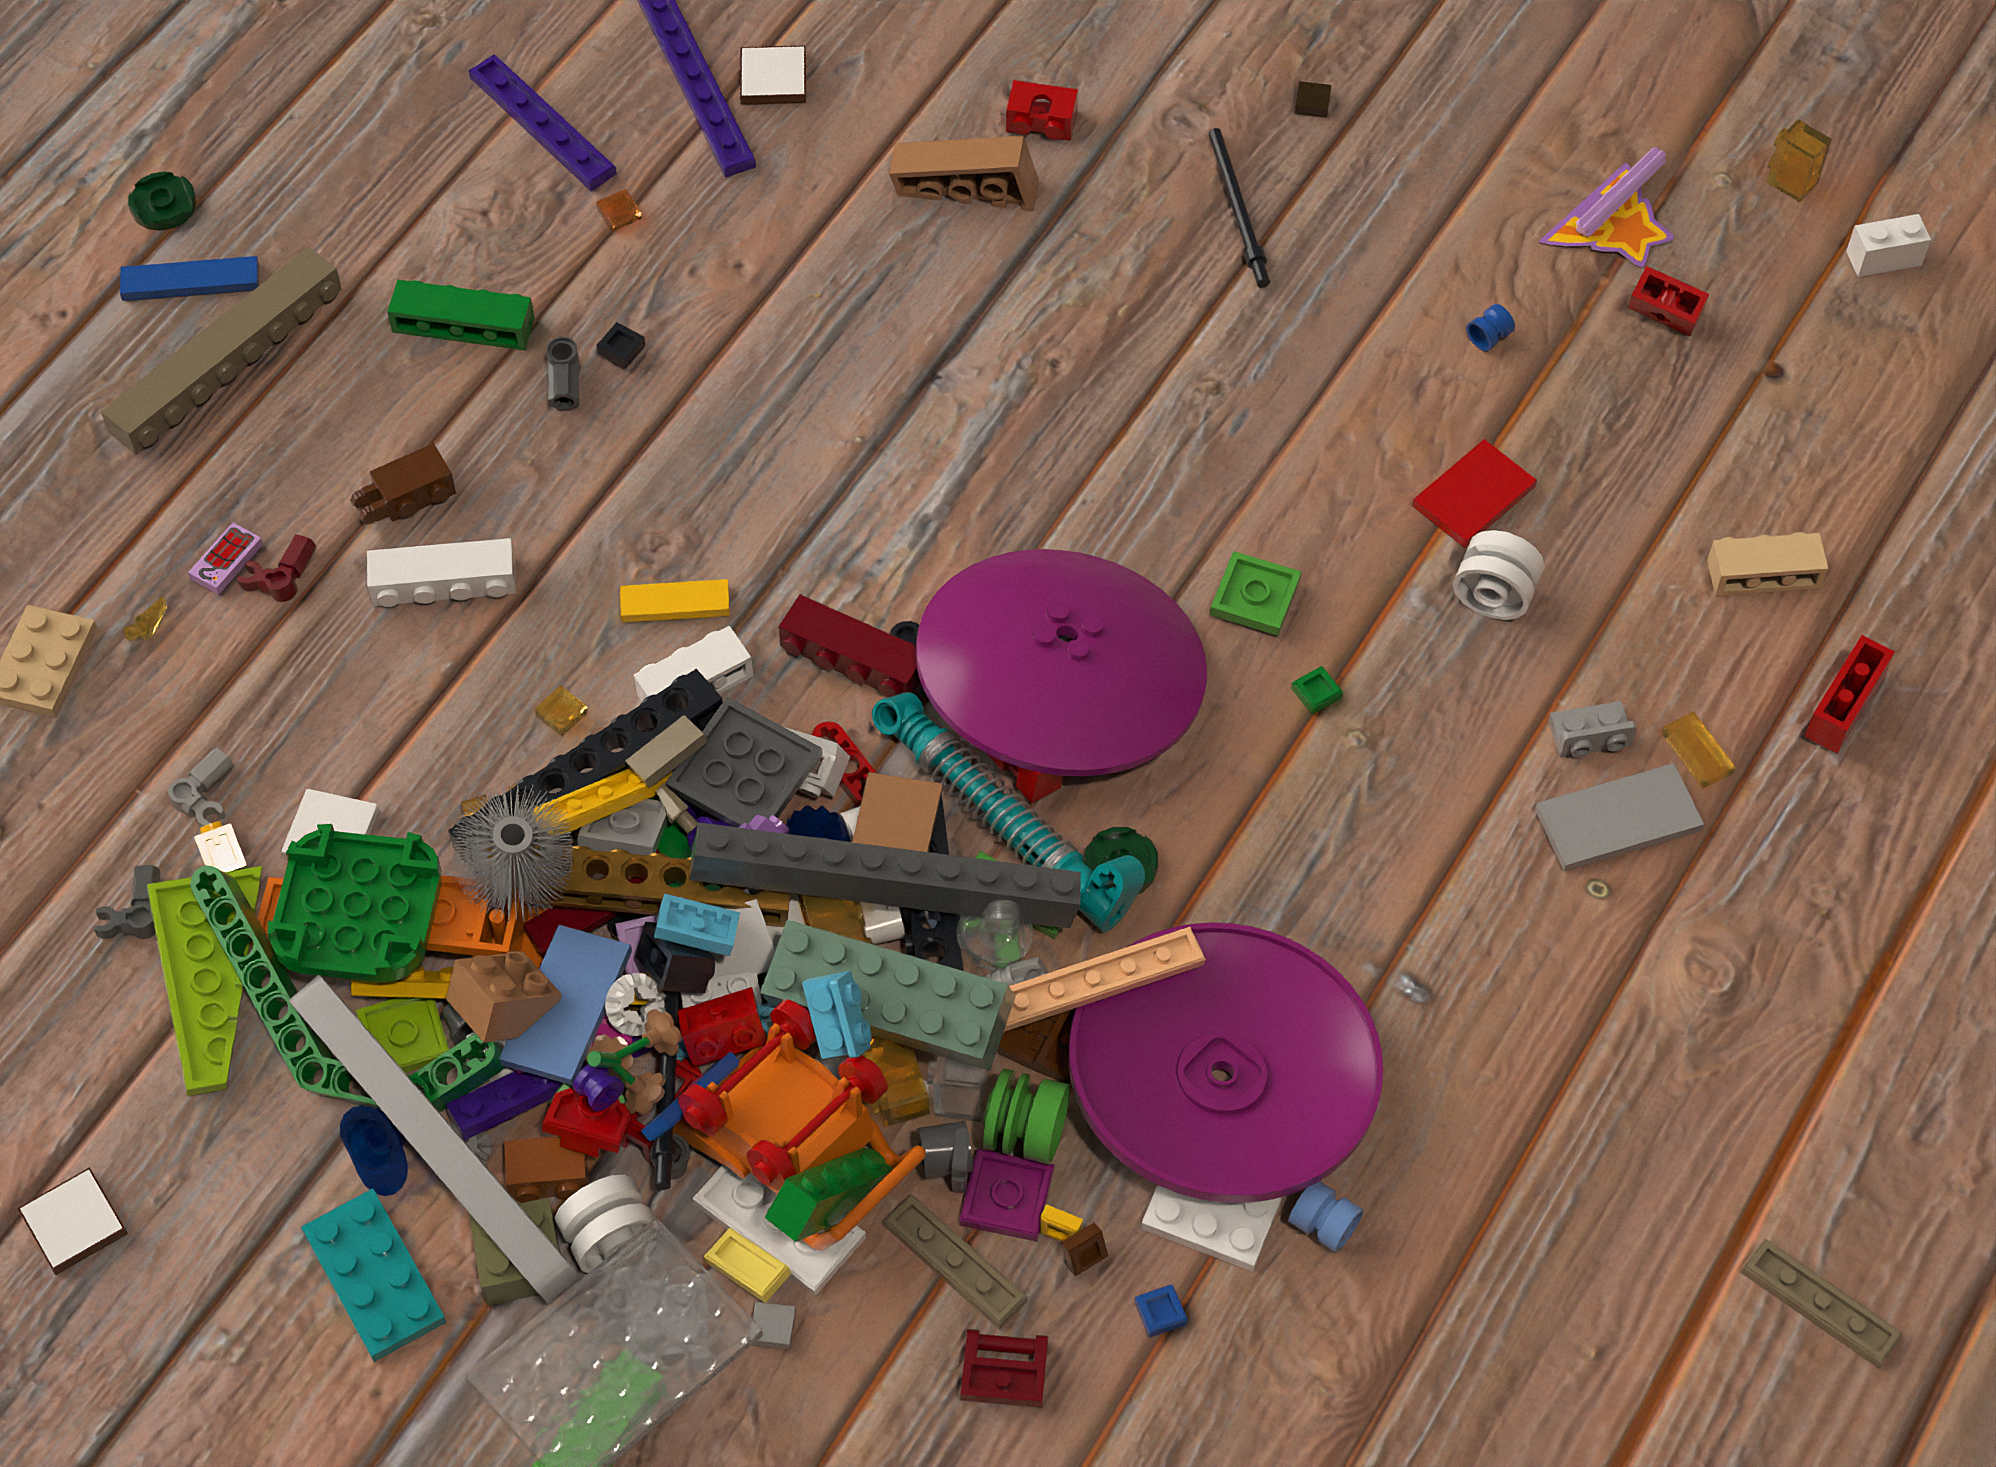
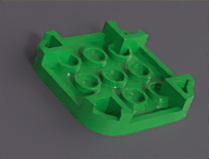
[267,823,442,982]

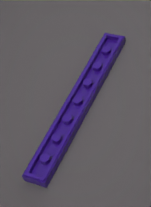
[637,0,756,178]

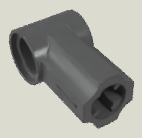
[546,337,581,411]

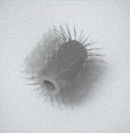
[453,782,573,921]

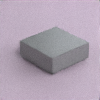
[749,1302,796,1350]

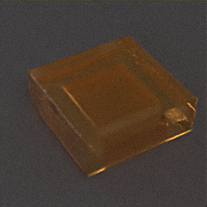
[596,189,642,232]

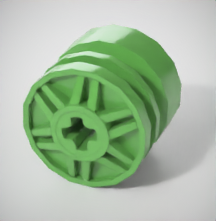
[983,1068,1070,1165]

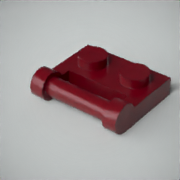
[960,1329,1049,1408]

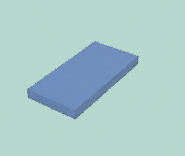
[499,925,632,1086]

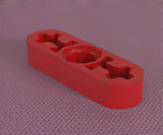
[812,721,877,807]

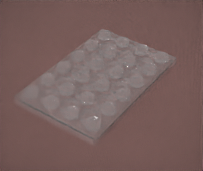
[465,1217,763,1467]

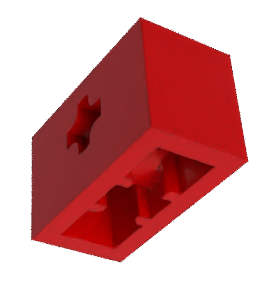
[1628,266,1710,337]

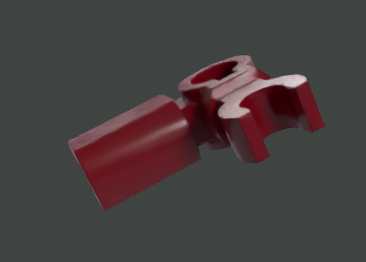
[237,534,316,602]

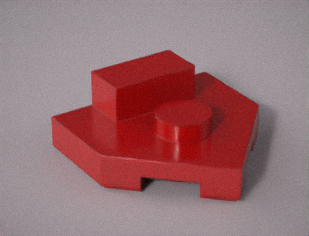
[542,1088,632,1158]

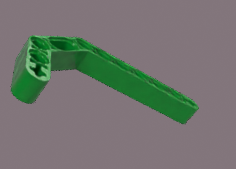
[190,865,505,1112]

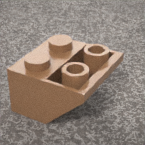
[446,951,562,1043]

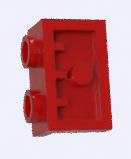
[678,987,767,1066]

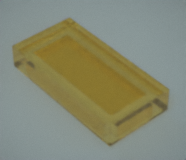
[1661,712,1736,789]

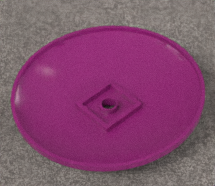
[916,549,1207,776]

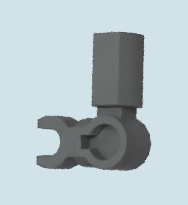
[94,865,160,939]

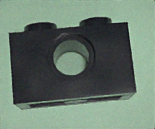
[635,921,715,994]

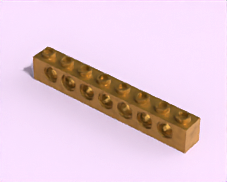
[478,842,790,927]

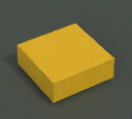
[1040,1204,1083,1242]

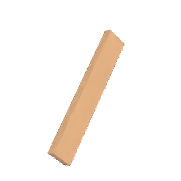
[1004,927,1206,1032]

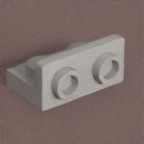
[1548,701,1636,758]

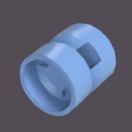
[1288,1181,1364,1253]

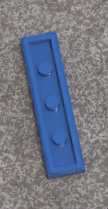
[120,256,259,301]

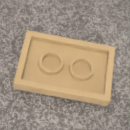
[0,605,97,717]

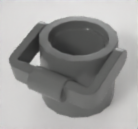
[918,1121,973,1193]

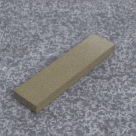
[884,1194,1027,1330]
[1741,1239,1903,1368]

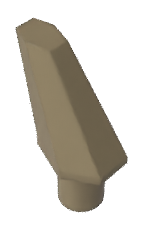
[656,783,698,834]

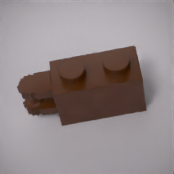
[350,443,456,525]

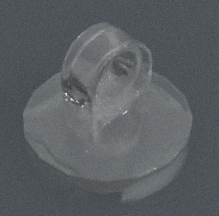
[956,900,1034,970]

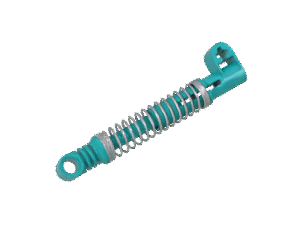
[872,692,1145,932]

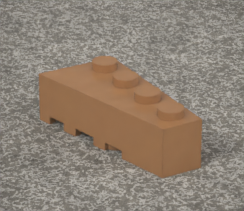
[889,136,1039,211]

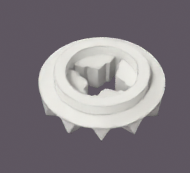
[605,973,666,1036]

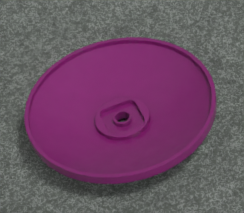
[1068,922,1383,1203]

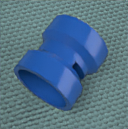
[1466,304,1515,351]

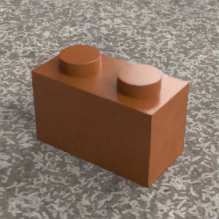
[504,1136,589,1203]

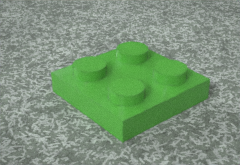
[1210,551,1302,636]

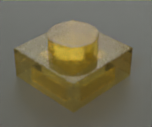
[534,685,588,736]

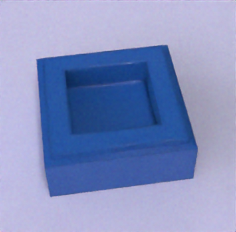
[1135,1284,1188,1338]

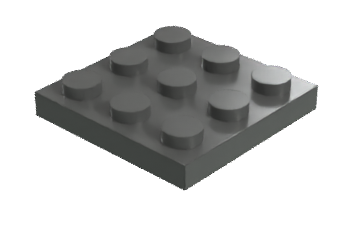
[665,697,823,828]

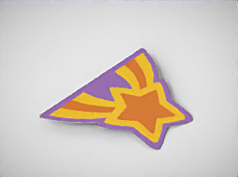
[1539,163,1674,268]

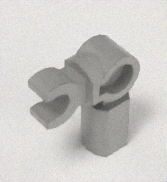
[168,747,233,828]

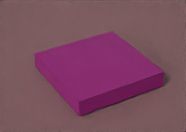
[960,1149,1055,1242]

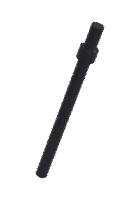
[1208,128,1270,288]
[652,990,680,1190]

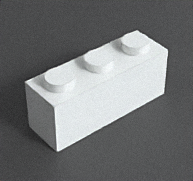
[634,626,753,712]

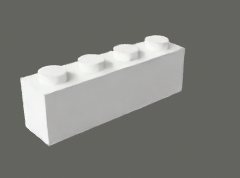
[367,538,517,607]

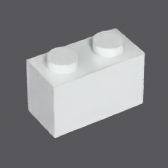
[1846,214,1931,277]

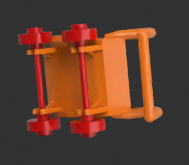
[673,999,926,1251]

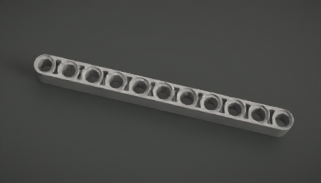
[289,974,580,1304]

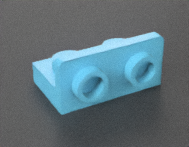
[654,893,740,956]
[802,971,871,1059]

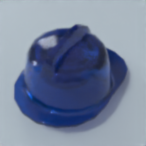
[340,1105,408,1196]

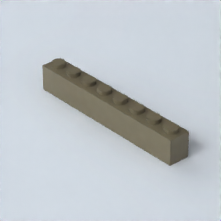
[101,247,342,455]

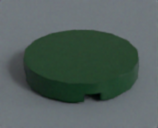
[128,171,197,231]
[1084,827,1158,894]

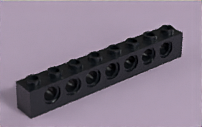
[448,668,723,874]

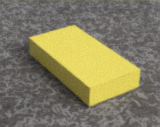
[704,1228,792,1303]

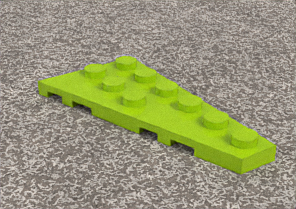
[147,866,262,1096]

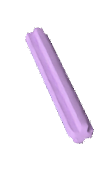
[1576,147,1666,237]

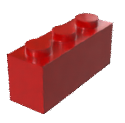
[1804,635,1895,754]

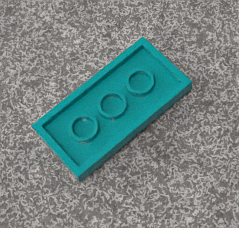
[301,1188,447,1362]

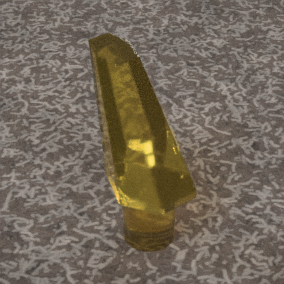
[123,596,167,641]

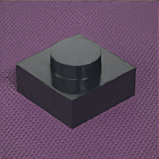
[596,322,646,368]

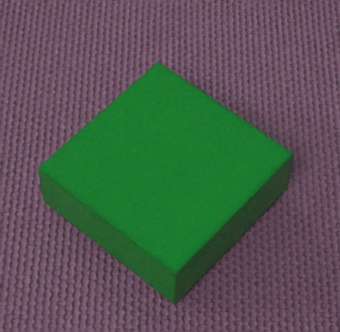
[1291,666,1343,715]

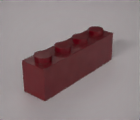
[778,594,921,697]

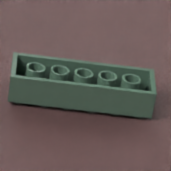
[760,920,1015,1071]

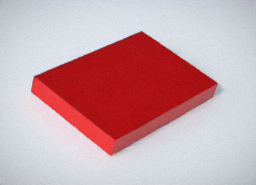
[1412,439,1537,548]

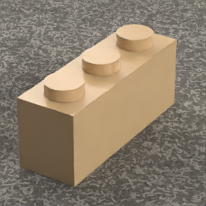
[1707,532,1829,596]

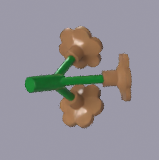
[585,1009,682,1115]

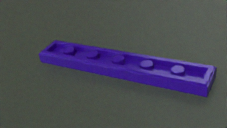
[469,54,617,191]

